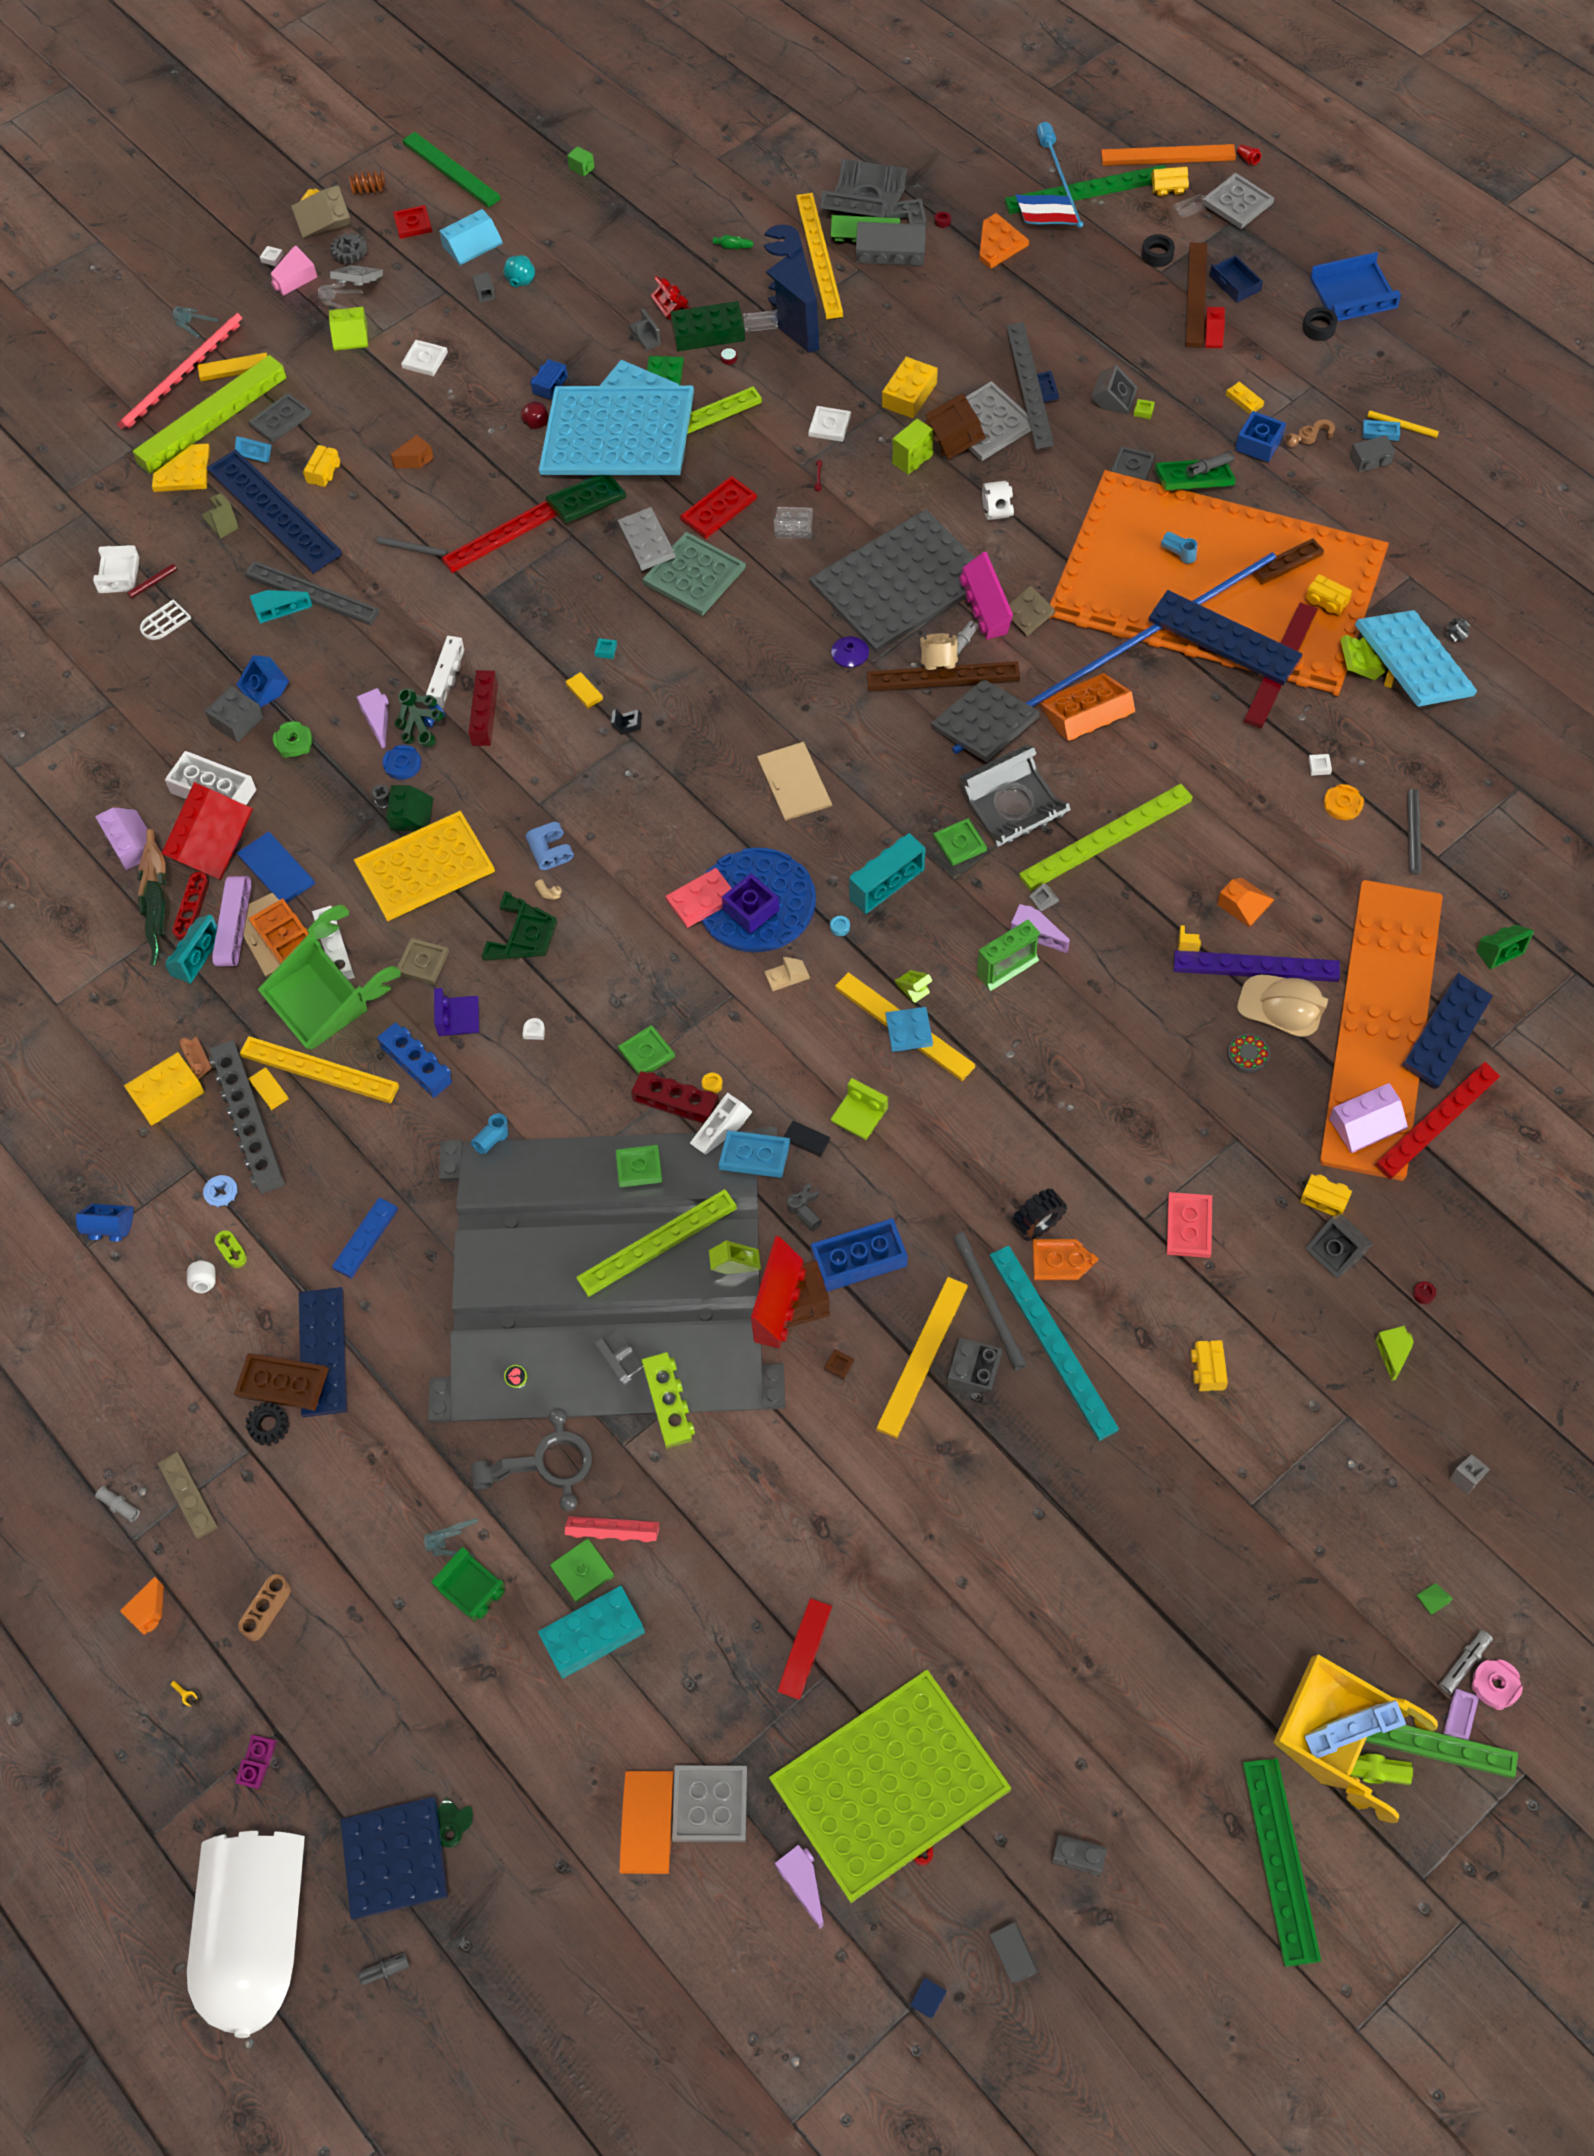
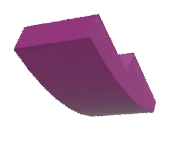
[235,1734,277,1789]

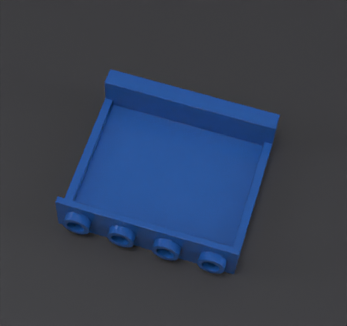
[1310,252,1401,321]

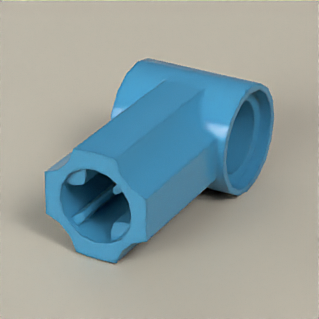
[1161,532,1198,563]
[471,1114,509,1155]

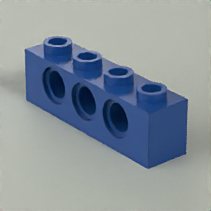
[377,1022,452,1098]

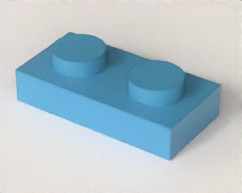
[1362,420,1400,441]
[234,436,272,462]

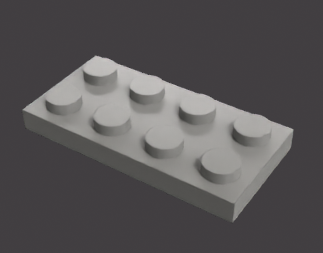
[618,507,676,571]

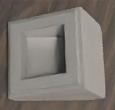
[1029,883,1060,911]

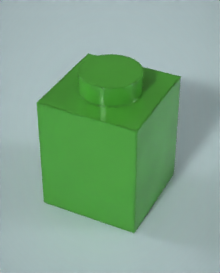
[567,146,595,177]

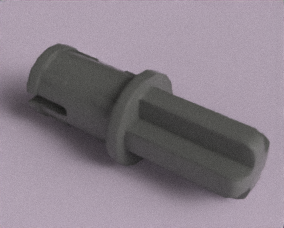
[358,1952,410,1985]

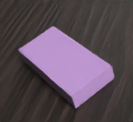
[1443,1688,1479,1740]

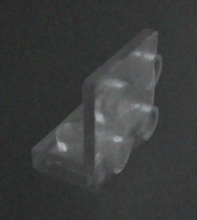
[774,507,813,538]

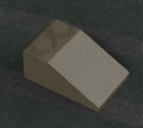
[291,185,351,239]

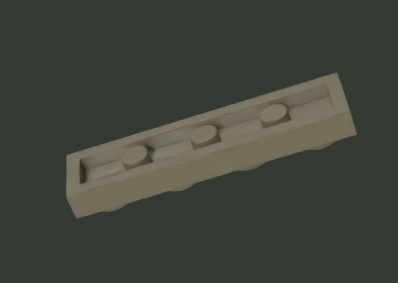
[157,1452,218,1539]

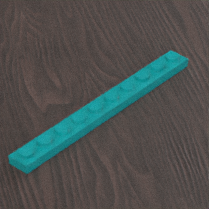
[989,1245,1119,1441]

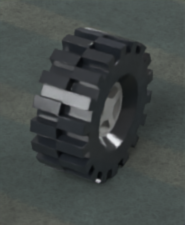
[1011,1188,1068,1241]

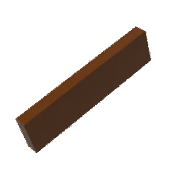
[1252,538,1324,584]

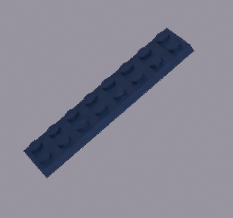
[1148,590,1303,686]

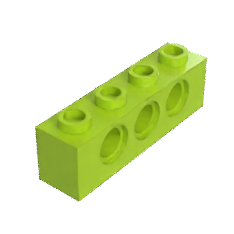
[642,1352,695,1449]

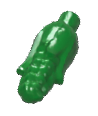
[713,235,753,249]

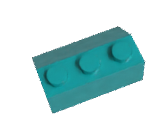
[165,915,217,984]

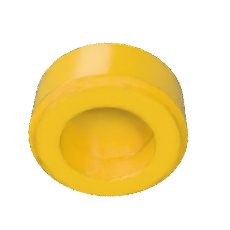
[702,1072,723,1094]

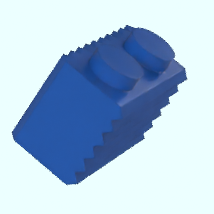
[530,359,568,400]

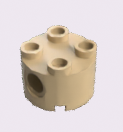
[920,633,958,670]

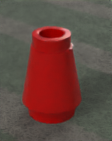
[1237,144,1262,165]

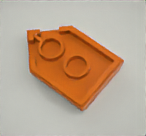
[1032,1239,1099,1280]

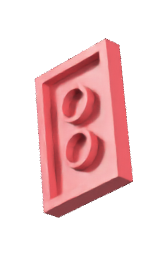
[665,868,732,928]
[1166,1192,1212,1258]

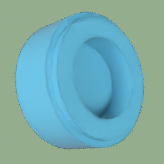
[830,916,850,936]

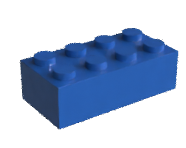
[811,1218,908,1292]

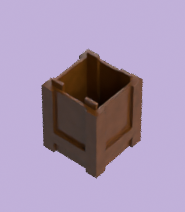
[924,393,986,460]
[786,1260,830,1328]

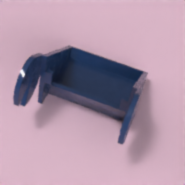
[764,224,820,353]

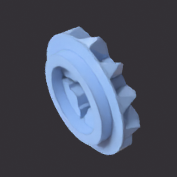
[203,1175,238,1208]

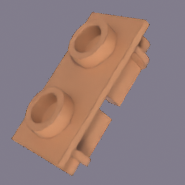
[179,1036,212,1080]

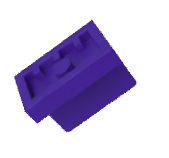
[434,988,479,1036]

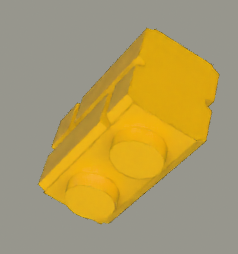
[1151,167,1189,196]
[303,445,340,487]
[1306,574,1352,615]
[1300,1174,1352,1216]
[1190,1340,1228,1391]

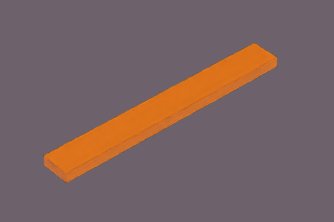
[1101,144,1236,166]

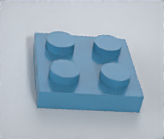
[885,1007,933,1052]

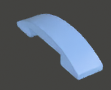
[1304,1700,1406,1758]

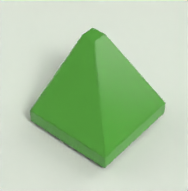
[1416,1583,1453,1615]

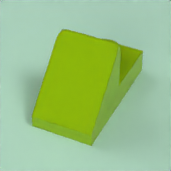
[895,970,932,1003]

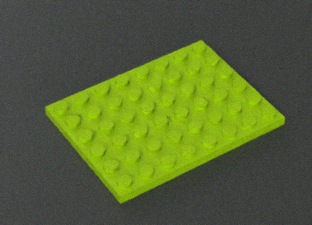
[769,1670,1011,1904]

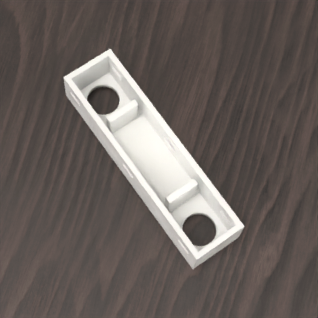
[426,636,465,709]
[312,906,355,980]

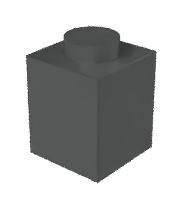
[472,272,496,303]

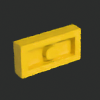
[1226,382,1264,415]

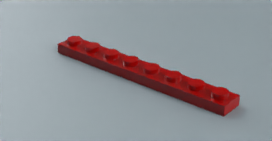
[1375,1062,1500,1180]

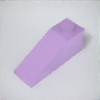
[357,688,389,749]
[1011,904,1070,953]
[775,1845,824,1929]

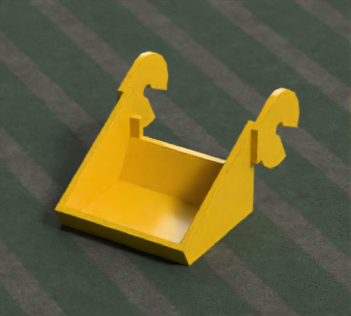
[1273,1654,1438,1823]

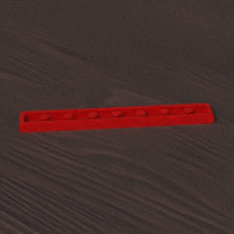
[441,501,557,573]

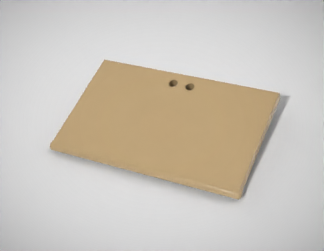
[757,742,832,821]
[243,893,280,978]

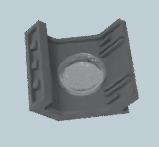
[959,745,1071,847]

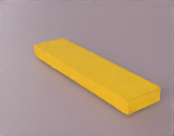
[198,353,267,382]

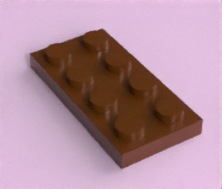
[234,1353,329,1411]

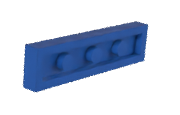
[332,1198,398,1279]

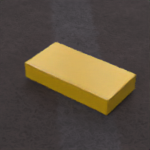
[565,672,603,709]
[248,1067,289,1110]

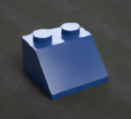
[236,655,289,707]

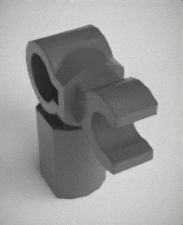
[787,1183,822,1231]

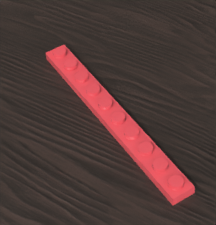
[116,313,242,429]

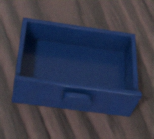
[1209,255,1263,303]

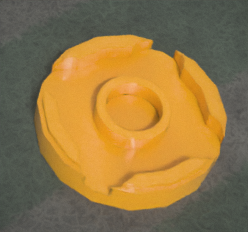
[1323,784,1364,821]

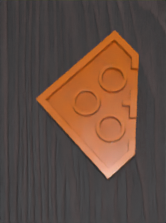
[979,213,1029,269]

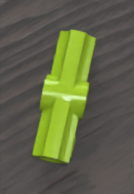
[1350,1754,1413,1785]

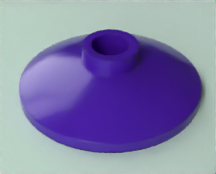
[831,636,869,668]

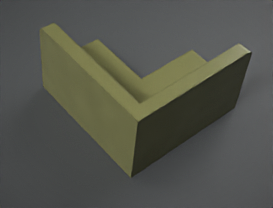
[202,493,239,539]

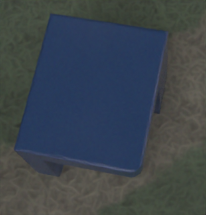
[910,1978,947,2019]

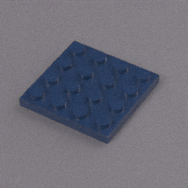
[340,1797,448,1920]

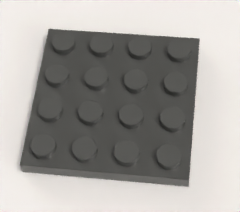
[931,680,1040,762]

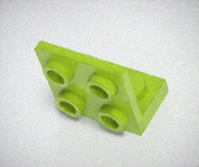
[831,1078,888,1140]

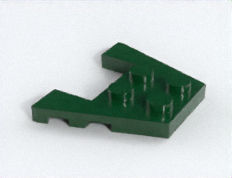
[481,891,557,961]

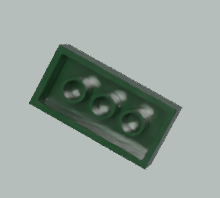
[670,301,745,352]

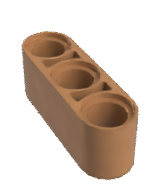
[238,1574,291,1641]

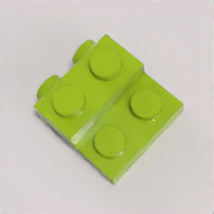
[1340,635,1387,680]

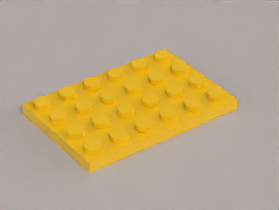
[354,811,495,922]

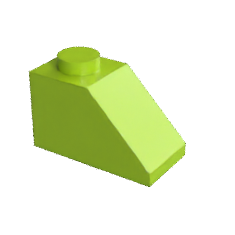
[709,1240,761,1275]
[1375,1326,1413,1381]

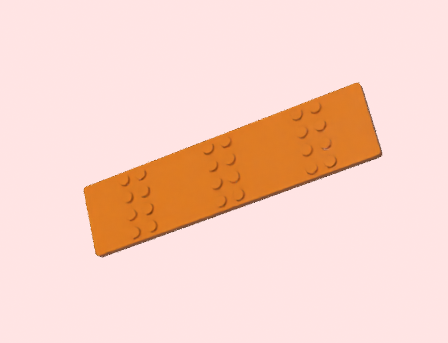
[1319,880,1443,1181]

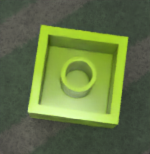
[892,419,933,475]

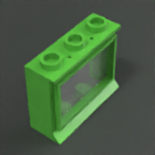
[977,919,1041,991]

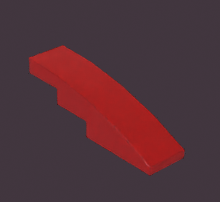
[777,1598,833,1700]

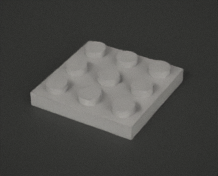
[1202,173,1274,229]
[672,1765,747,1842]

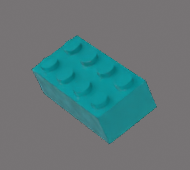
[849,833,925,915]
[538,1586,645,1679]

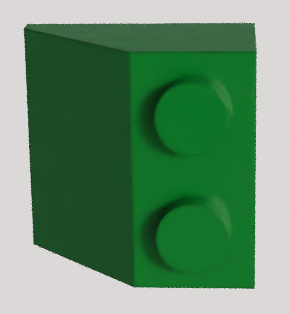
[1476,925,1534,970]

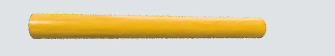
[1367,410,1439,438]

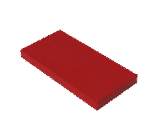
[680,476,757,539]

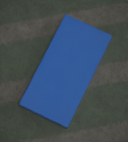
[237,831,315,903]

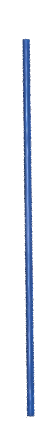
[952,552,1276,754]

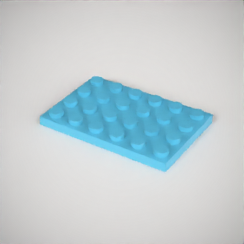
[1355,610,1477,707]

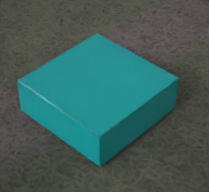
[594,638,617,659]

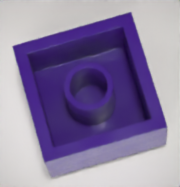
[721,873,779,934]

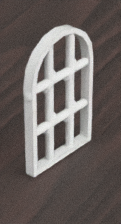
[140,600,191,640]

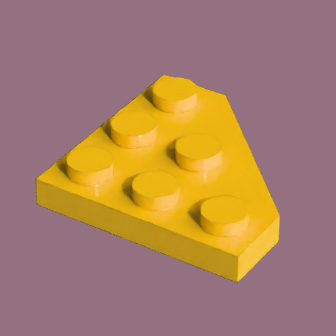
[152,444,211,492]

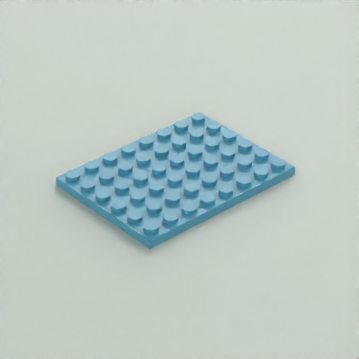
[539,386,694,475]

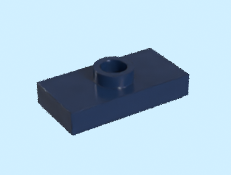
[1037,371,1059,402]

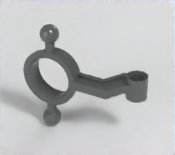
[471,1408,592,1512]

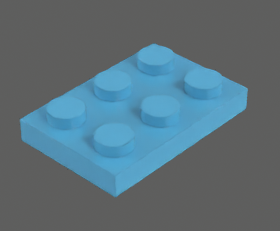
[719,1130,790,1178]

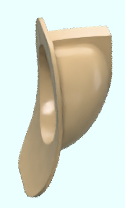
[1237,975,1328,1037]

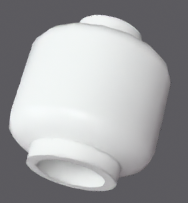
[187,1260,216,1293]

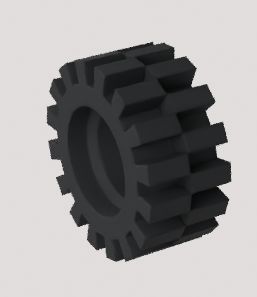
[246,1402,289,1446]

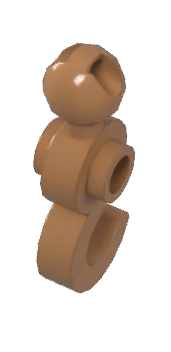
[1284,419,1335,447]

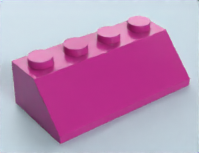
[959,552,1013,640]

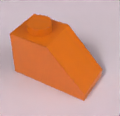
[120,1577,164,1635]

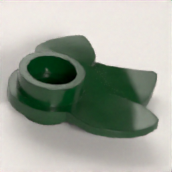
[438,1798,473,1848]

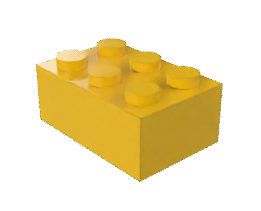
[882,357,938,419]
[124,1052,205,1126]

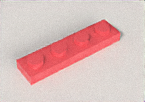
[565,1516,659,1542]

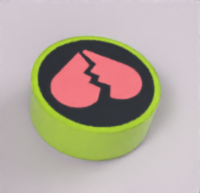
[504,1365,527,1388]

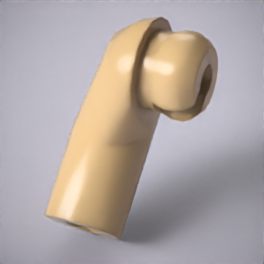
[535,879,562,900]

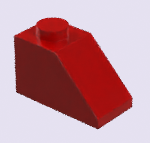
[1204,307,1225,348]

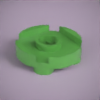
[273,721,313,758]

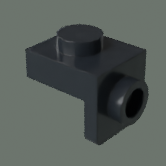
[611,709,642,735]

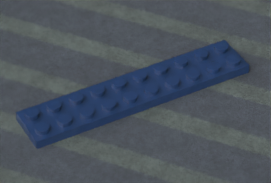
[206,449,342,574]

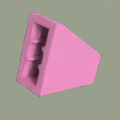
[270,246,317,296]

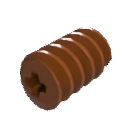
[349,170,386,195]

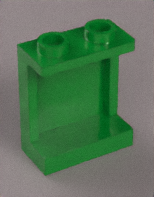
[431,1546,505,1622]

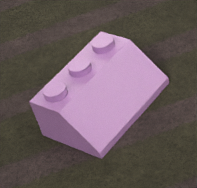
[95,808,161,870]
[1330,1083,1408,1153]

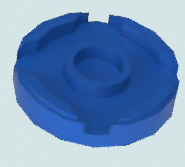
[383,745,421,780]

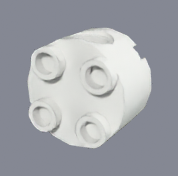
[982,481,1014,520]

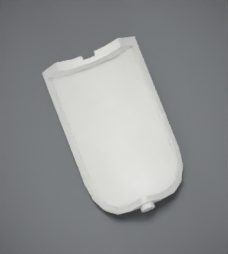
[187,1831,305,2038]

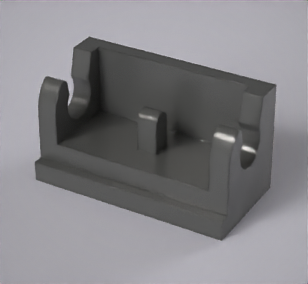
[990,1922,1039,1984]

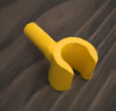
[171,1681,198,1707]

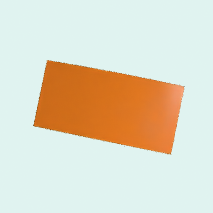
[248,898,308,965]
[620,1771,674,1874]

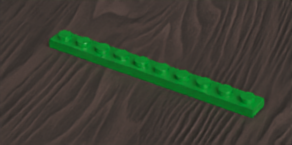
[1004,165,1166,214]

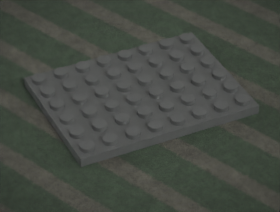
[809,509,975,653]

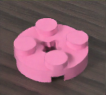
[1471,1659,1523,1710]

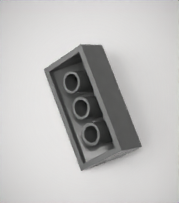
[856,222,926,266]

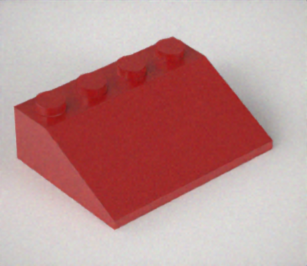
[162,782,253,880]
[751,1236,806,1349]

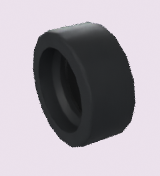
[1141,234,1175,267]
[1303,307,1338,341]

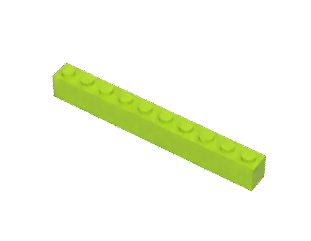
[132,355,286,474]

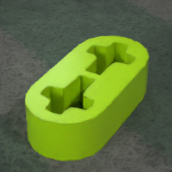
[215,1231,247,1268]

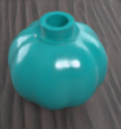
[503,255,535,287]

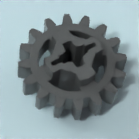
[330,232,368,264]

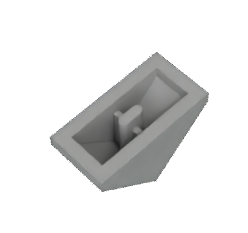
[1449,1454,1490,1495]

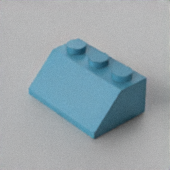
[439,209,503,265]

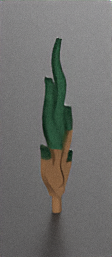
[137,829,166,966]

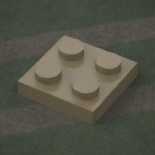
[1009,586,1055,637]
[397,938,449,985]

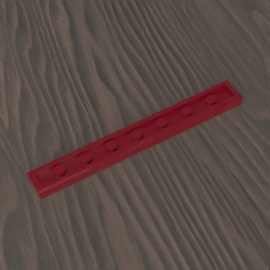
[1244,602,1318,729]

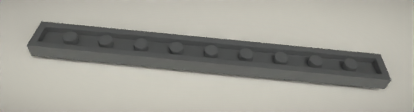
[1007,322,1054,449]

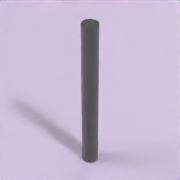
[377,536,448,557]

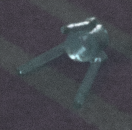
[173,306,218,338]
[424,1519,478,1558]

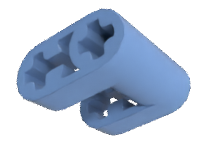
[525,822,574,870]

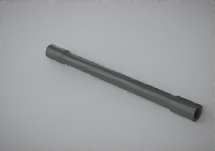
[953,1232,1027,1371]

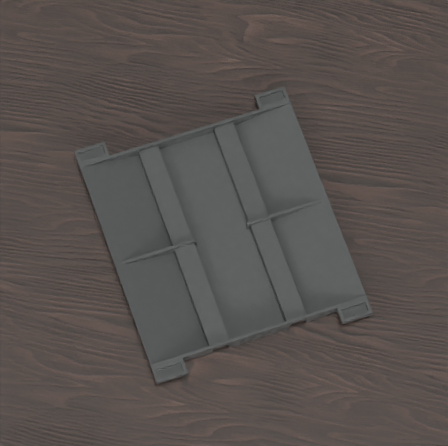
[428,1127,785,1423]

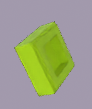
[1133,399,1155,419]

